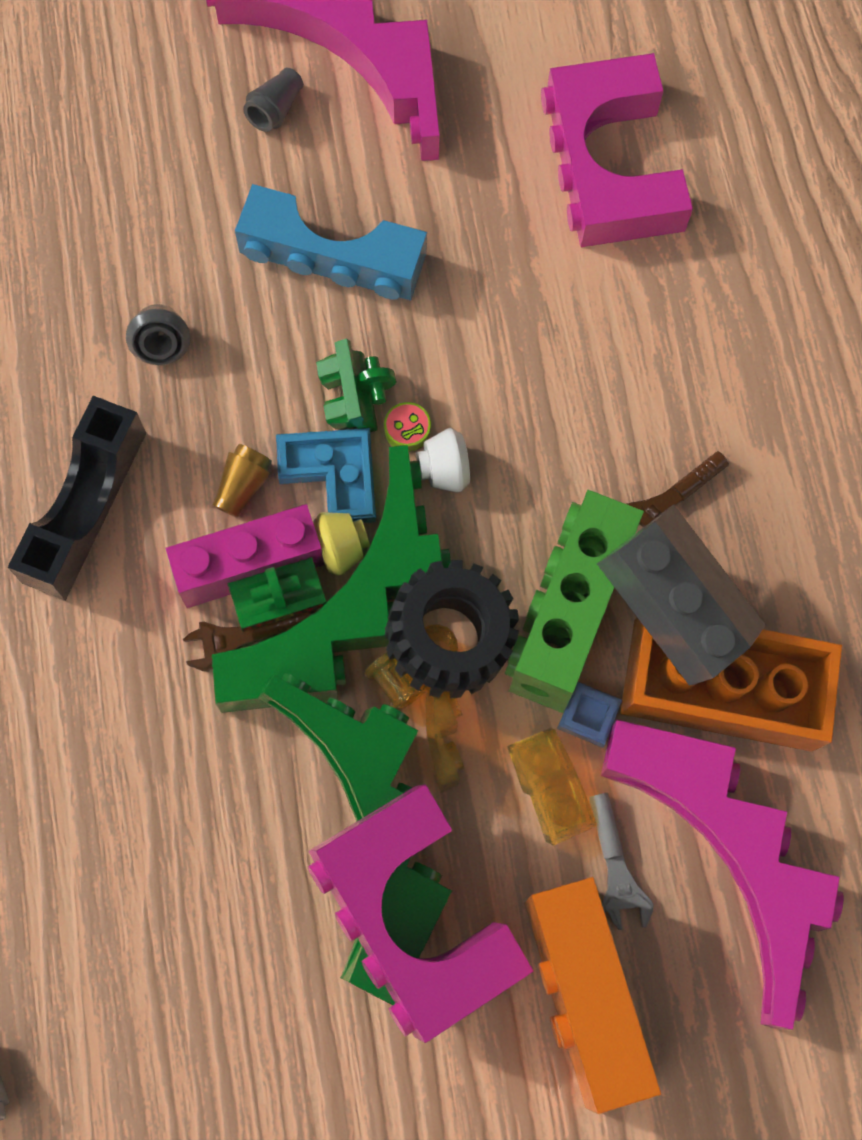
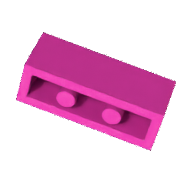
[165,504,325,608]

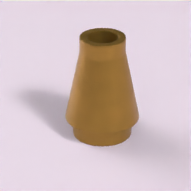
[212,444,272,518]

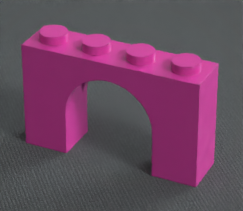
[541,53,693,247]
[308,784,534,1043]

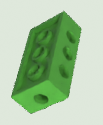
[505,490,644,713]

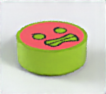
[384,402,431,452]

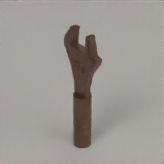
[627,451,729,527]
[183,611,311,672]

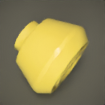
[313,512,370,576]

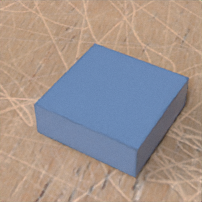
[557,682,622,748]

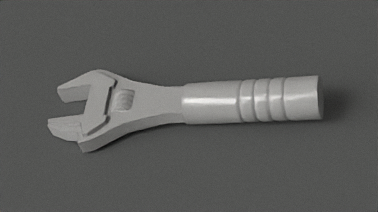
[589,793,653,930]

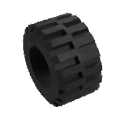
[385,560,519,699]

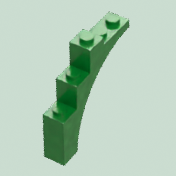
[211,445,451,714]
[258,673,452,1005]

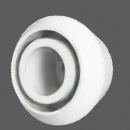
[416,428,470,493]

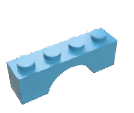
[235,184,427,301]

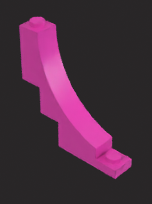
[206,0,440,161]

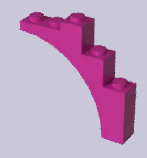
[601,720,844,1030]

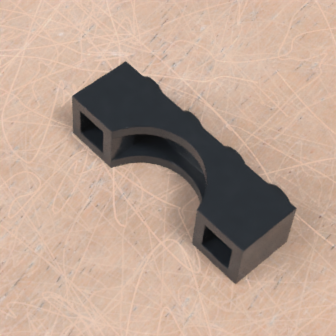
[8,395,147,601]

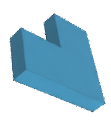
[276,428,376,523]

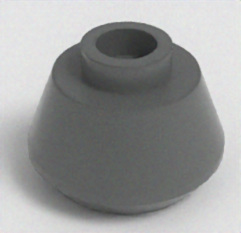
[126,304,190,365]

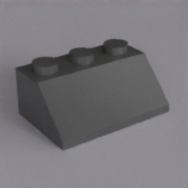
[597,505,766,686]

